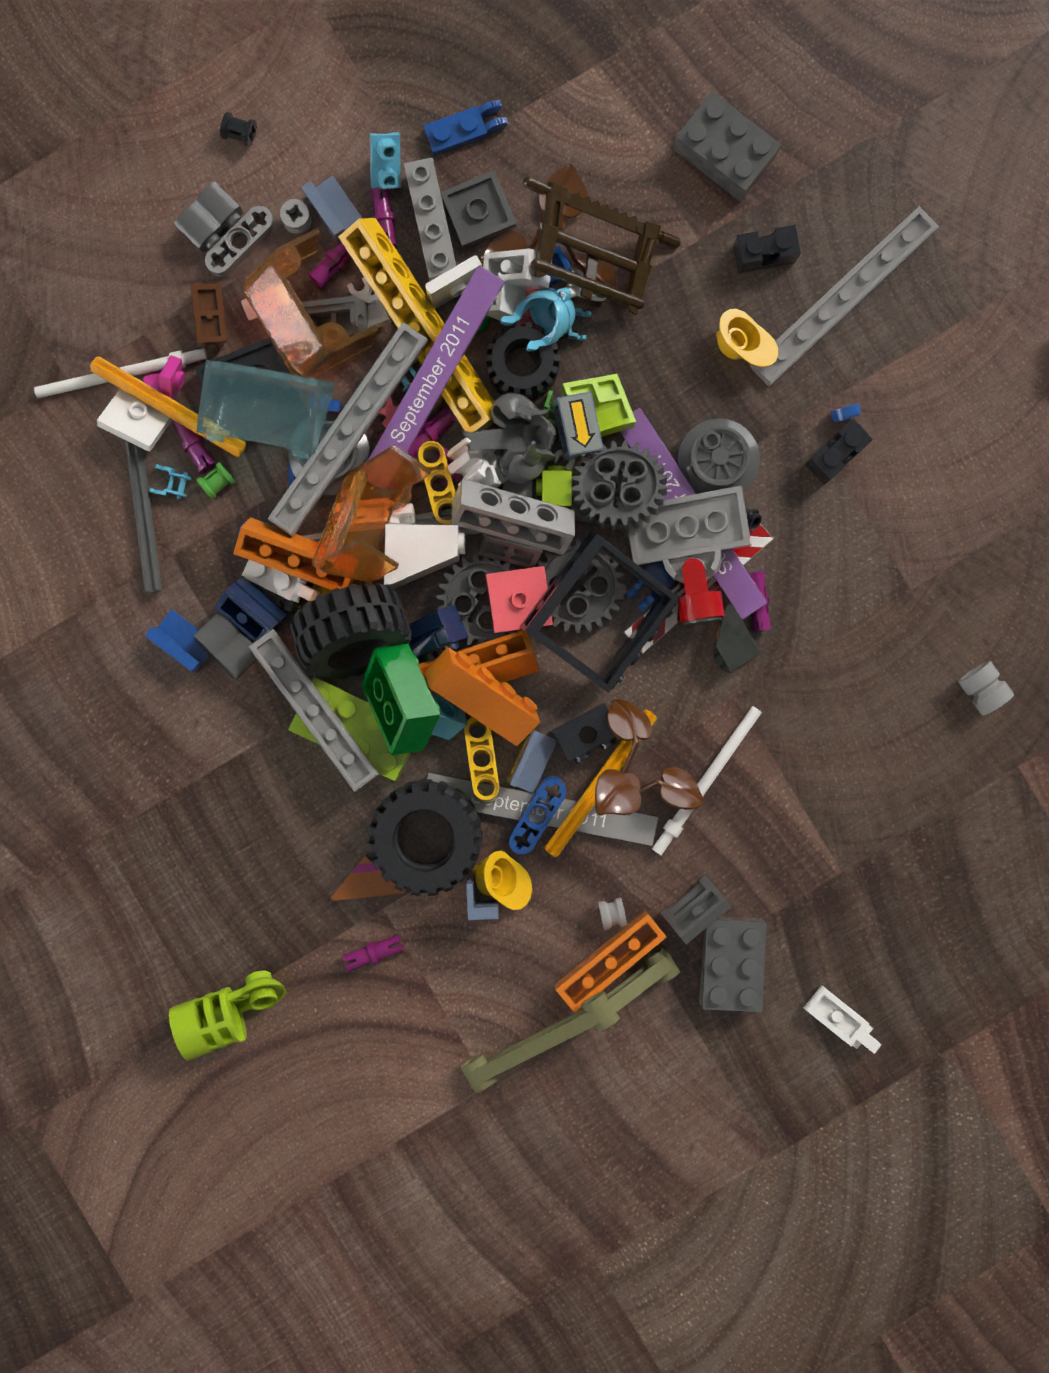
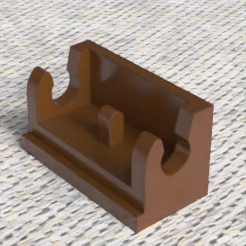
[191,283,227,350]

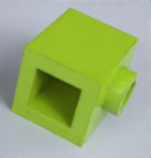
[536,466,572,509]

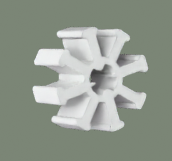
[447,437,507,488]

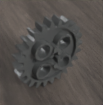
[571,440,667,532]
[536,538,626,634]
[436,553,519,646]

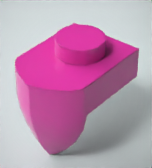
[143,355,185,400]

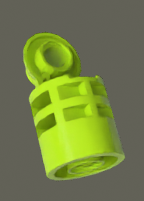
[169,971,287,1061]

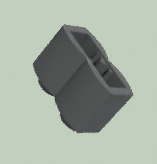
[174,181,243,253]
[194,612,258,681]

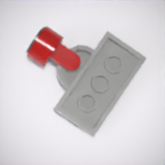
[628,486,752,626]

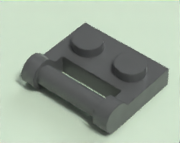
[660,875,732,944]

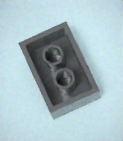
[673,91,782,202]
[699,916,767,1012]

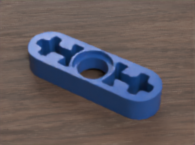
[508,776,566,855]

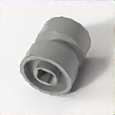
[958,660,1014,716]

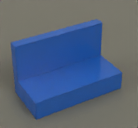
[145,609,210,672]

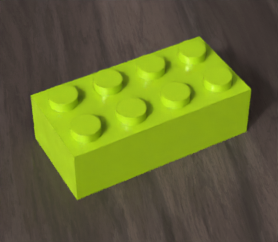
[288,677,411,781]

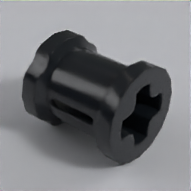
[220,112,257,147]

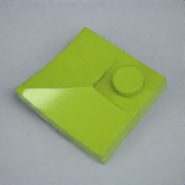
[561,374,636,437]

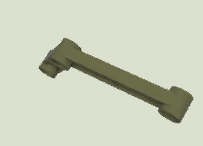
[460,946,680,1093]

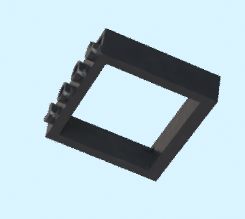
[520,532,680,693]

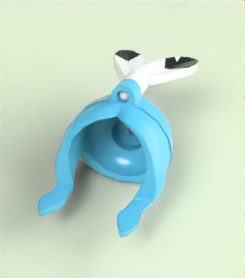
[500,269,607,351]

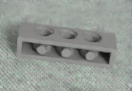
[404,157,456,281]
[451,479,575,555]

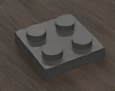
[440,170,516,249]

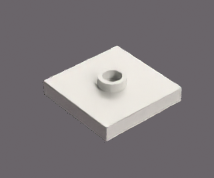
[425,255,482,309]
[97,389,173,452]

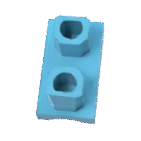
[369,132,401,189]

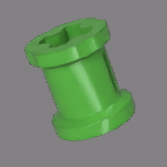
[196,462,236,500]

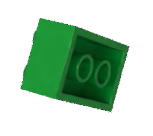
[361,644,440,755]

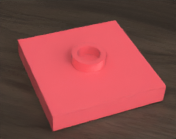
[485,566,553,633]

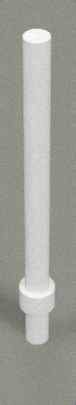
[34,348,208,398]
[652,706,762,855]

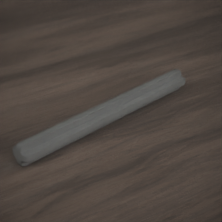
[125,440,162,593]

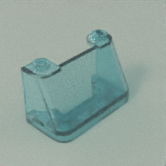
[196,360,335,459]

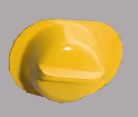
[716,309,778,367]
[472,851,532,910]

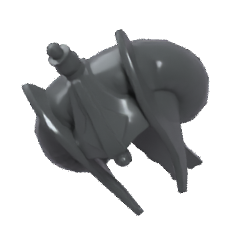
[463,393,559,484]

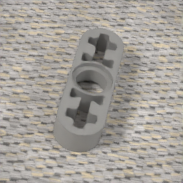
[205,206,274,277]

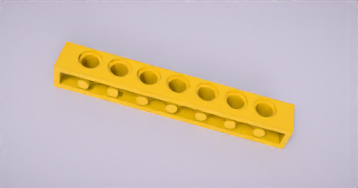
[338,218,495,432]

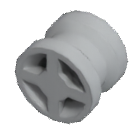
[280,199,312,235]
[598,897,627,931]

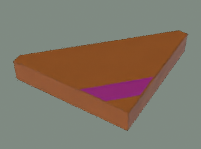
[331,855,406,901]

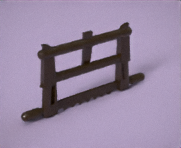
[523,176,681,315]

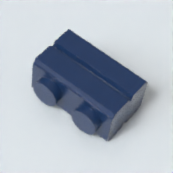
[214,576,287,642]
[409,605,468,663]

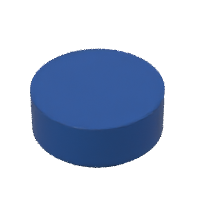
[830,403,861,422]

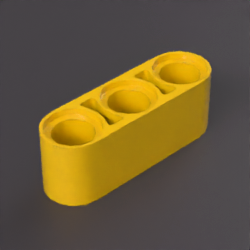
[418,441,456,525]
[464,717,499,804]

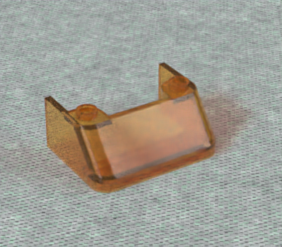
[244,228,378,380]
[312,445,432,583]

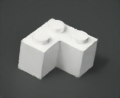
[483,248,552,321]

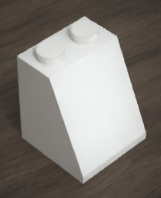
[384,524,465,589]

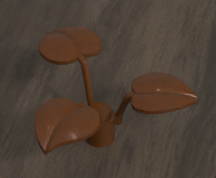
[480,164,616,288]
[595,699,703,815]

